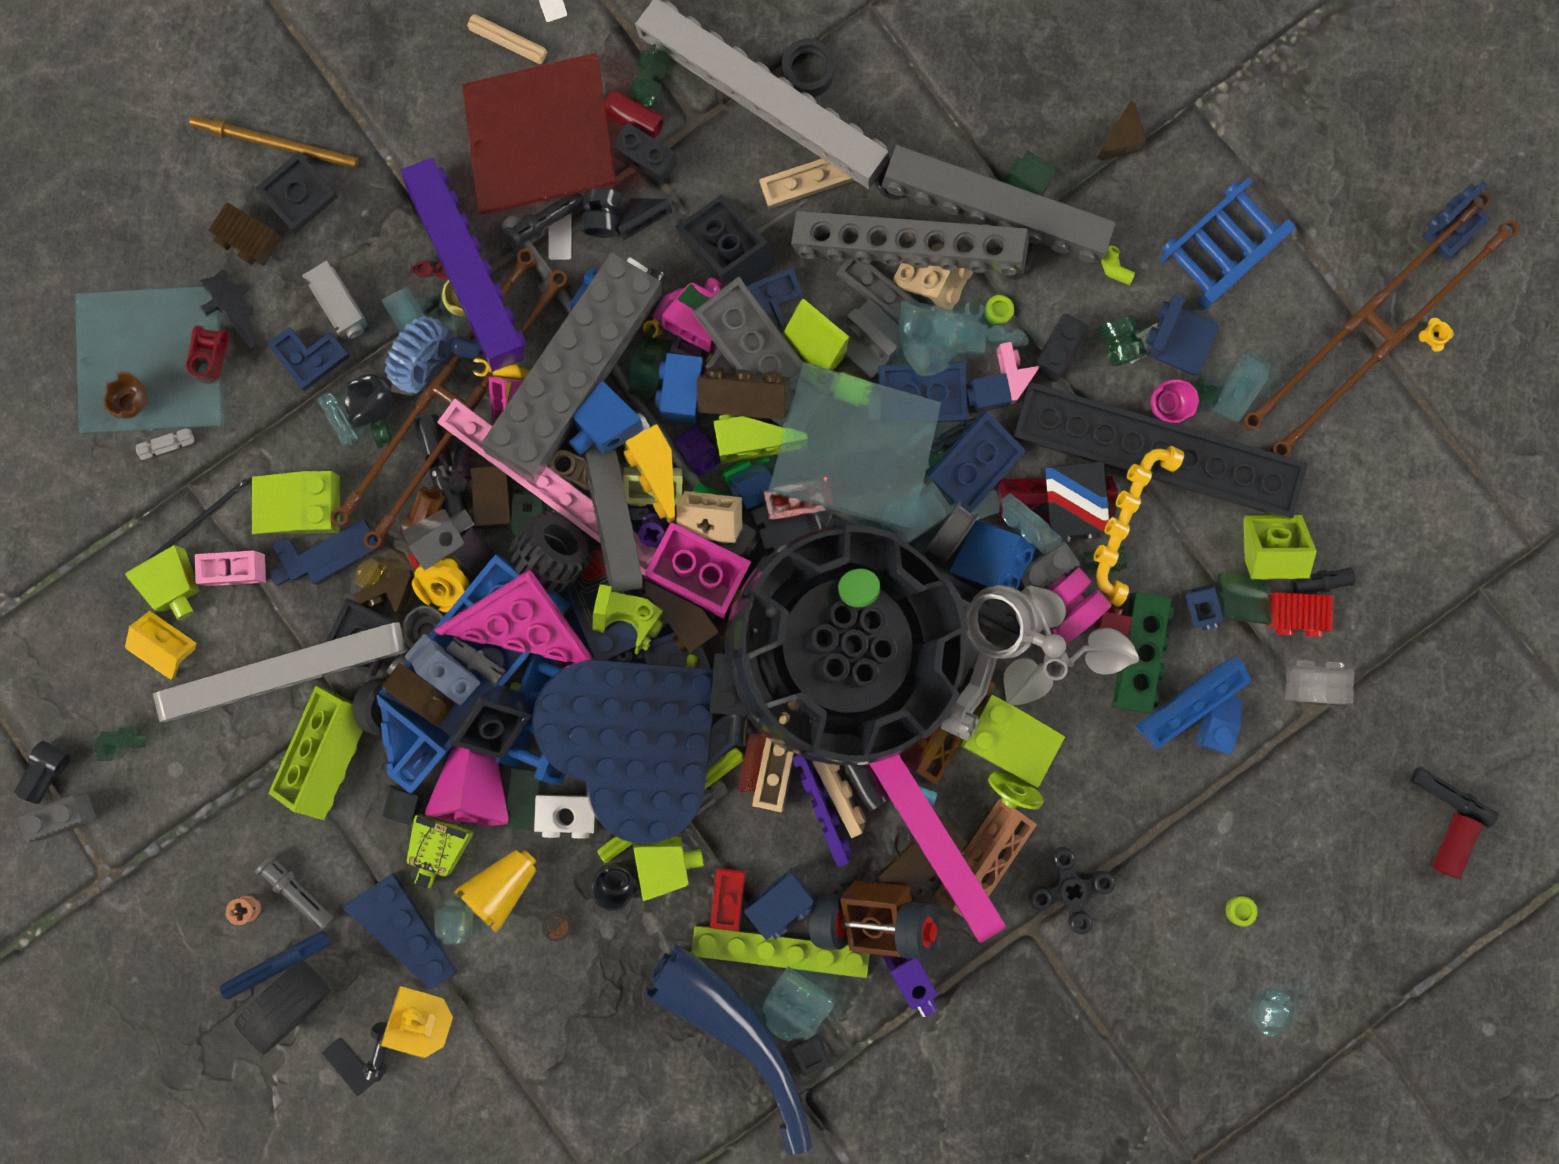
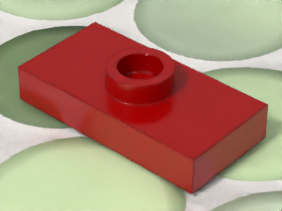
[710,868,746,931]

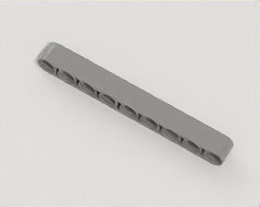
[153,622,407,723]

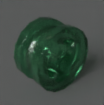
[370,420,393,449]

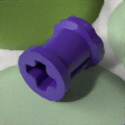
[638,512,667,547]

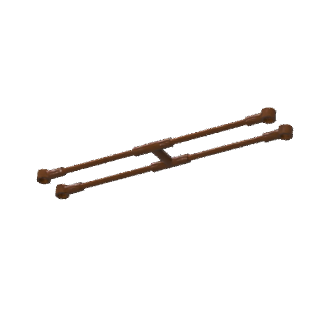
[1242,191,1520,457]
[331,248,569,550]

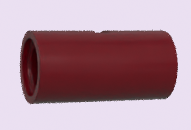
[601,89,665,140]
[1431,813,1483,880]

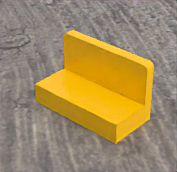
[125,610,197,680]

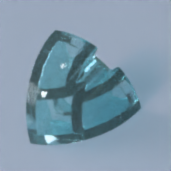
[899,301,981,377]

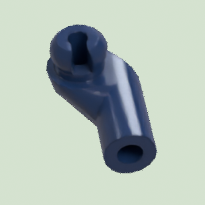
[450,336,483,359]

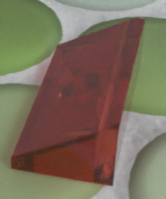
[738,733,766,794]

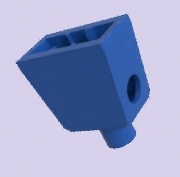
[569,381,644,455]

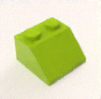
[1243,515,1317,580]

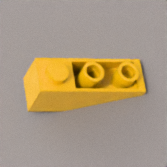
[623,424,675,523]

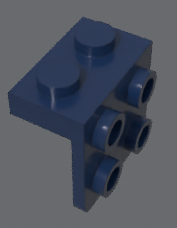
[1422,181,1490,260]
[1144,294,1219,375]

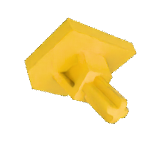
[380,986,453,1058]

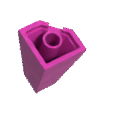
[424,745,508,827]

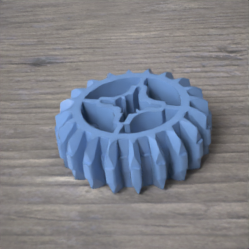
[385,316,453,394]

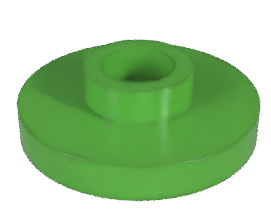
[838,569,880,607]

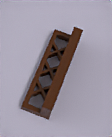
[900,668,995,785]

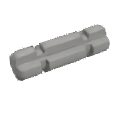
[136,428,194,460]

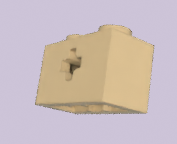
[676,491,742,544]

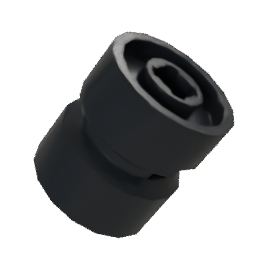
[581,187,622,238]

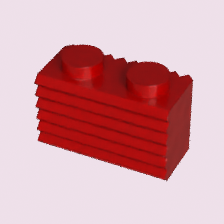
[1267,593,1334,637]

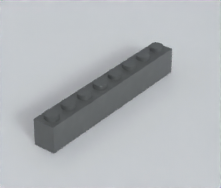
[881,145,1116,263]

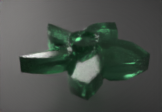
[1190,376,1218,406]

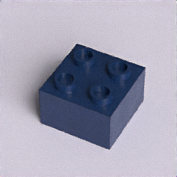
[744,868,814,941]

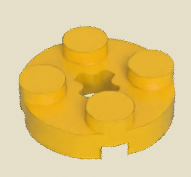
[412,558,470,612]

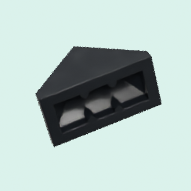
[618,198,672,241]

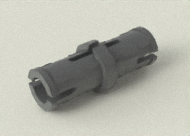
[445,636,505,686]

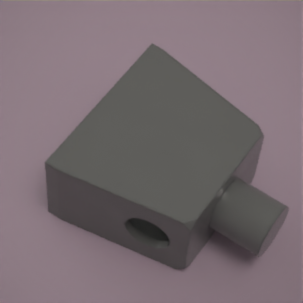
[403,509,474,571]

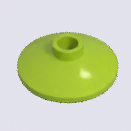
[988,772,1044,809]

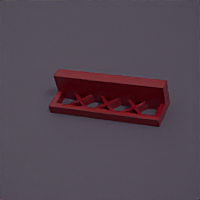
[997,476,1118,524]

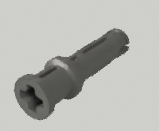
[254,853,334,931]

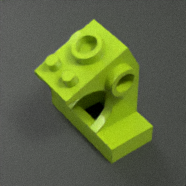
[593,584,664,654]

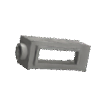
[302,260,369,340]

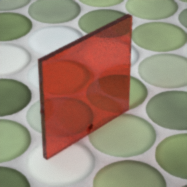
[462,53,617,214]

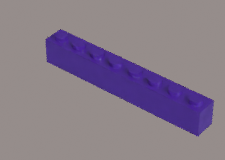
[400,158,527,372]

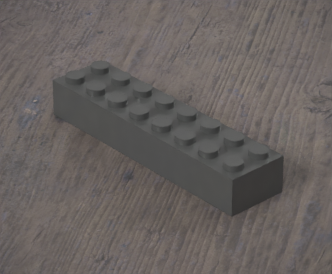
[481,252,662,483]

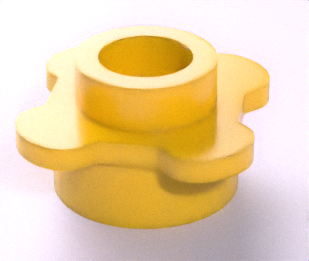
[1418,318,1454,352]

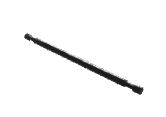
[138,478,249,566]

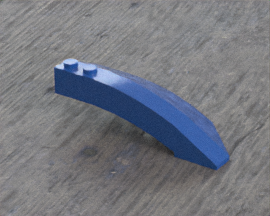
[377,554,571,794]

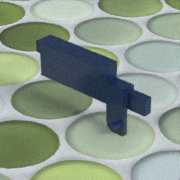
[269,519,382,586]

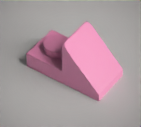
[996,342,1040,405]

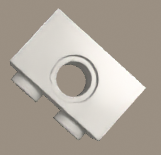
[534,794,597,838]

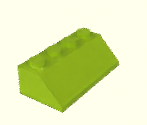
[268,686,363,820]

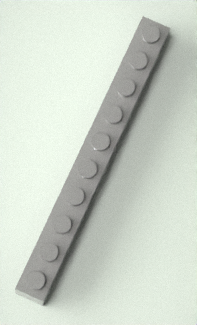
[635,0,889,189]

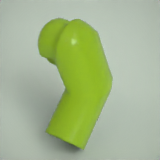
[1101,246,1135,285]

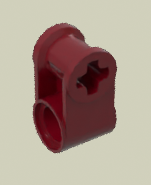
[186,325,229,384]

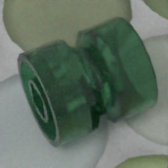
[1098,315,1147,367]

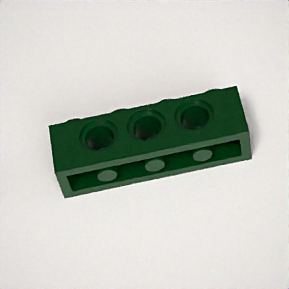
[1112,592,1174,714]

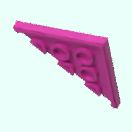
[435,569,594,662]

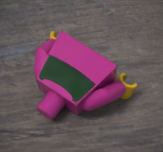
[643,278,723,363]

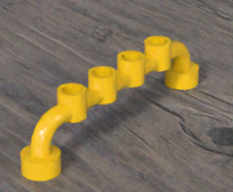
[1094,446,1184,606]

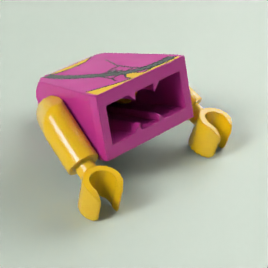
[473,357,530,425]

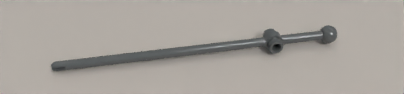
[502,216,703,490]

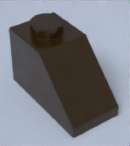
[381,663,456,727]

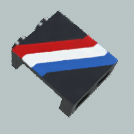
[1040,461,1109,542]

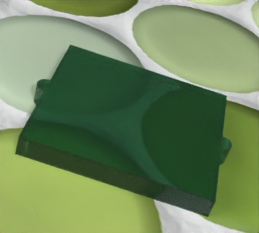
[1218,573,1271,625]

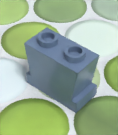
[405,634,480,706]

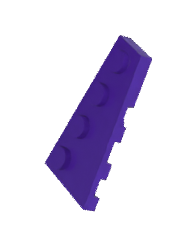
[792,754,853,867]

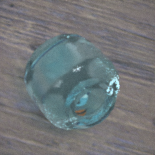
[434,900,473,945]
[1251,989,1295,1037]

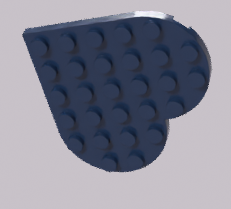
[532,660,713,844]

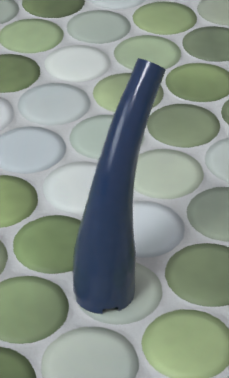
[643,943,812,1155]

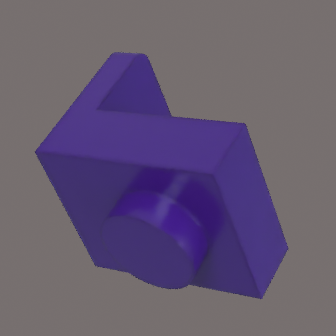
[673,424,721,477]

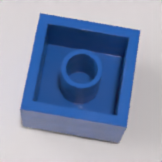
[655,353,705,425]

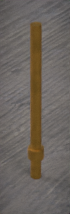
[189,115,359,169]

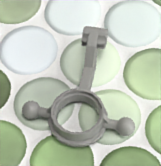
[941,585,1066,741]

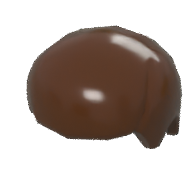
[103,372,148,419]

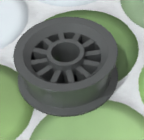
[923,501,979,566]

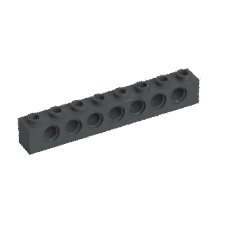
[791,211,1029,276]

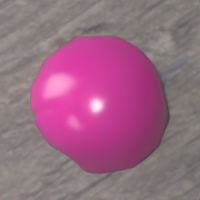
[1150,379,1199,424]

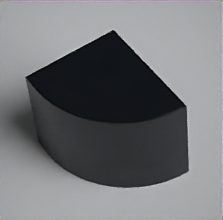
[382,786,424,825]

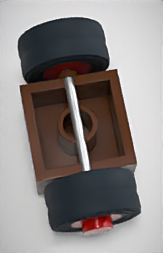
[809,881,938,960]

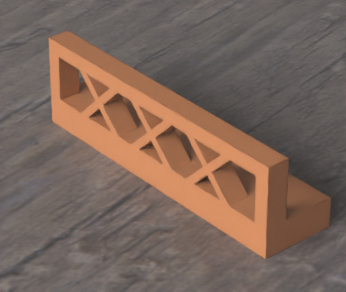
[934,799,1037,917]

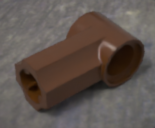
[400,486,445,535]

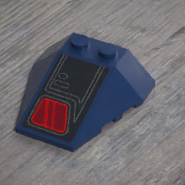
[558,540,674,665]

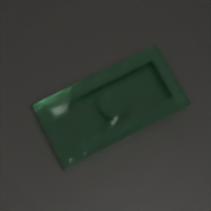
[503,768,541,831]

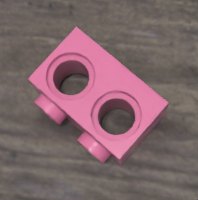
[195,551,266,586]

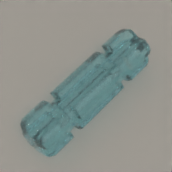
[318,393,358,447]

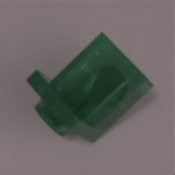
[94,727,147,761]

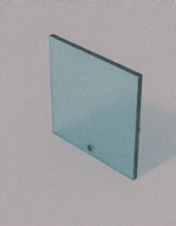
[75,287,223,434]
[769,363,941,531]

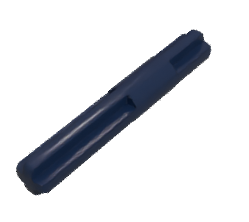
[219,931,330,1000]

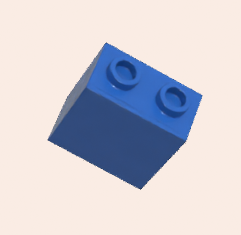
[949,520,1036,589]

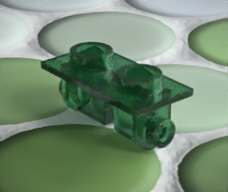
[630,44,669,108]

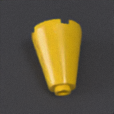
[454,850,537,933]

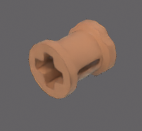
[226,895,261,925]

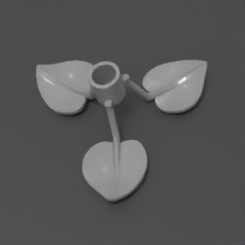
[1003,586,1139,705]

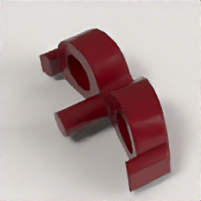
[410,260,449,280]

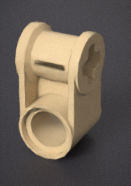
[549,450,590,493]

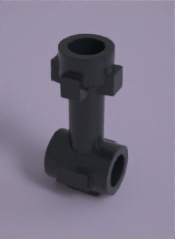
[363,1022,389,1082]

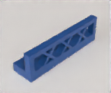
[1135,657,1252,749]

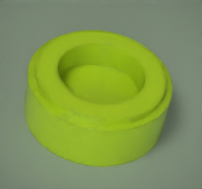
[984,295,1014,325]
[1226,896,1258,927]

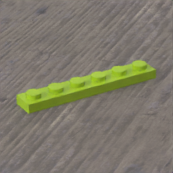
[691,925,870,978]

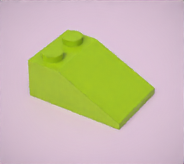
[782,299,849,382]
[714,415,807,465]
[252,471,340,535]
[960,695,1065,788]

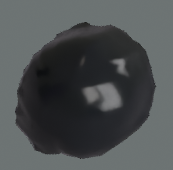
[345,374,393,429]

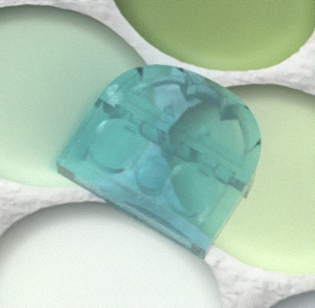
[1001,493,1061,555]
[762,966,836,1041]

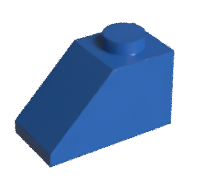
[1195,696,1242,755]

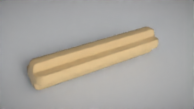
[467,14,547,64]

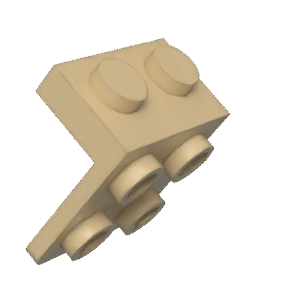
[893,241,973,313]

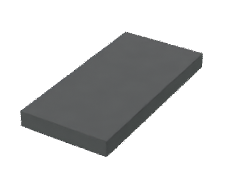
[692,277,809,386]

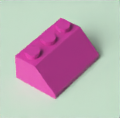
[644,522,751,620]

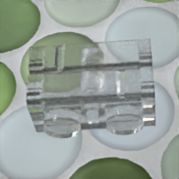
[1285,660,1354,705]

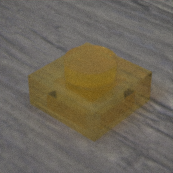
[354,558,386,589]

